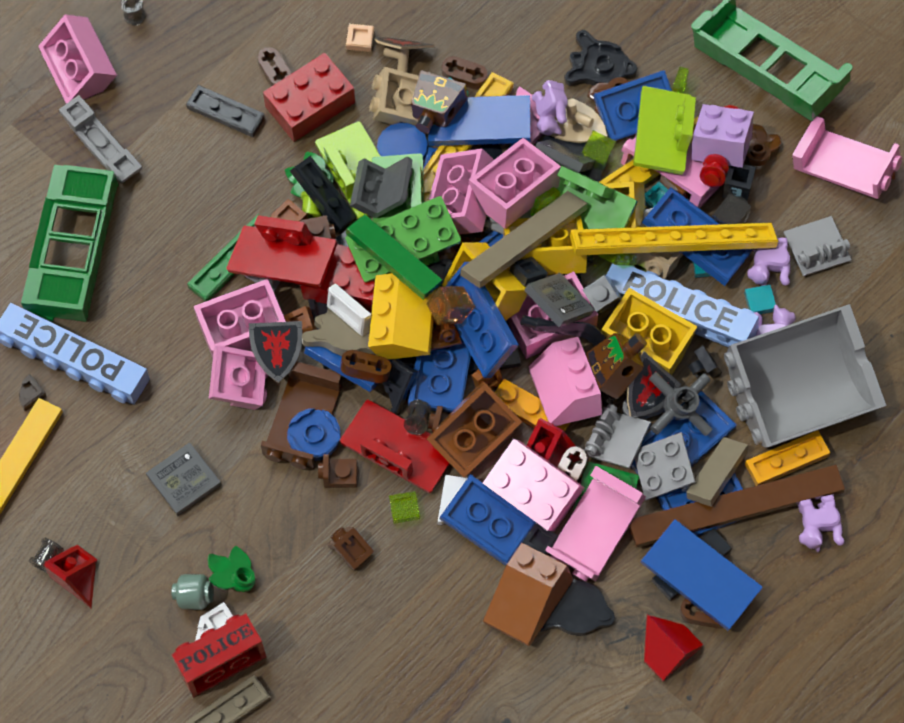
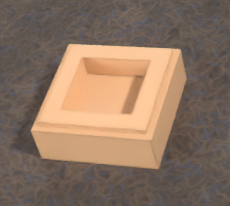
[346,24,374,52]

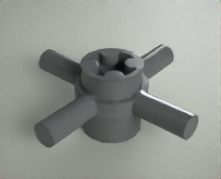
[649,372,713,436]

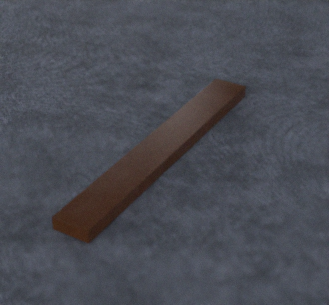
[629,465,845,548]

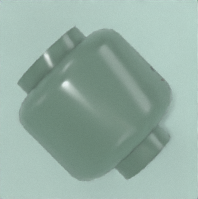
[171,574,214,610]

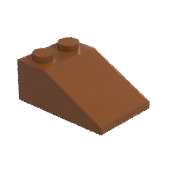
[427,381,522,478]
[483,543,573,647]

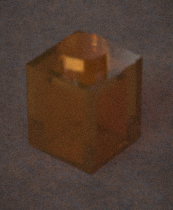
[427,286,475,325]

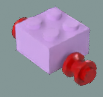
[692,104,754,187]

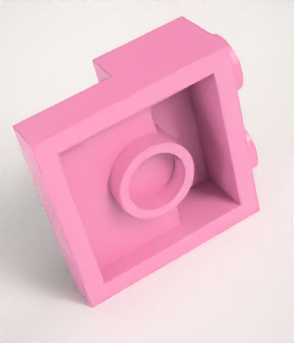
[209,345,268,410]

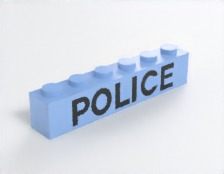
[606,260,759,347]
[0,303,150,405]

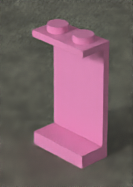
[792,117,902,199]
[621,137,728,209]
[545,466,646,582]

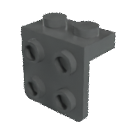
[350,157,413,218]

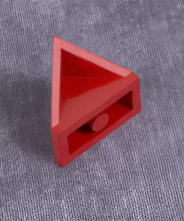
[526,418,581,467]
[44,545,98,609]
[644,614,703,682]

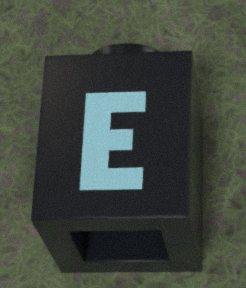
[722,164,756,203]

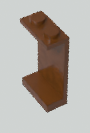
[261,361,343,469]

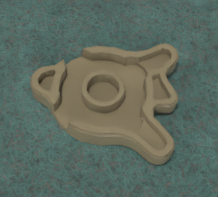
[302,307,375,356]

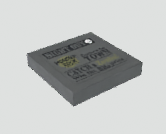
[535,140,595,173]
[525,273,595,327]
[146,442,221,516]

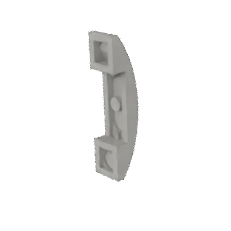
[59,95,142,183]

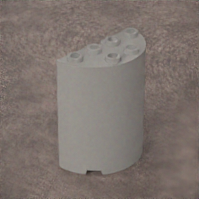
[724,304,886,448]

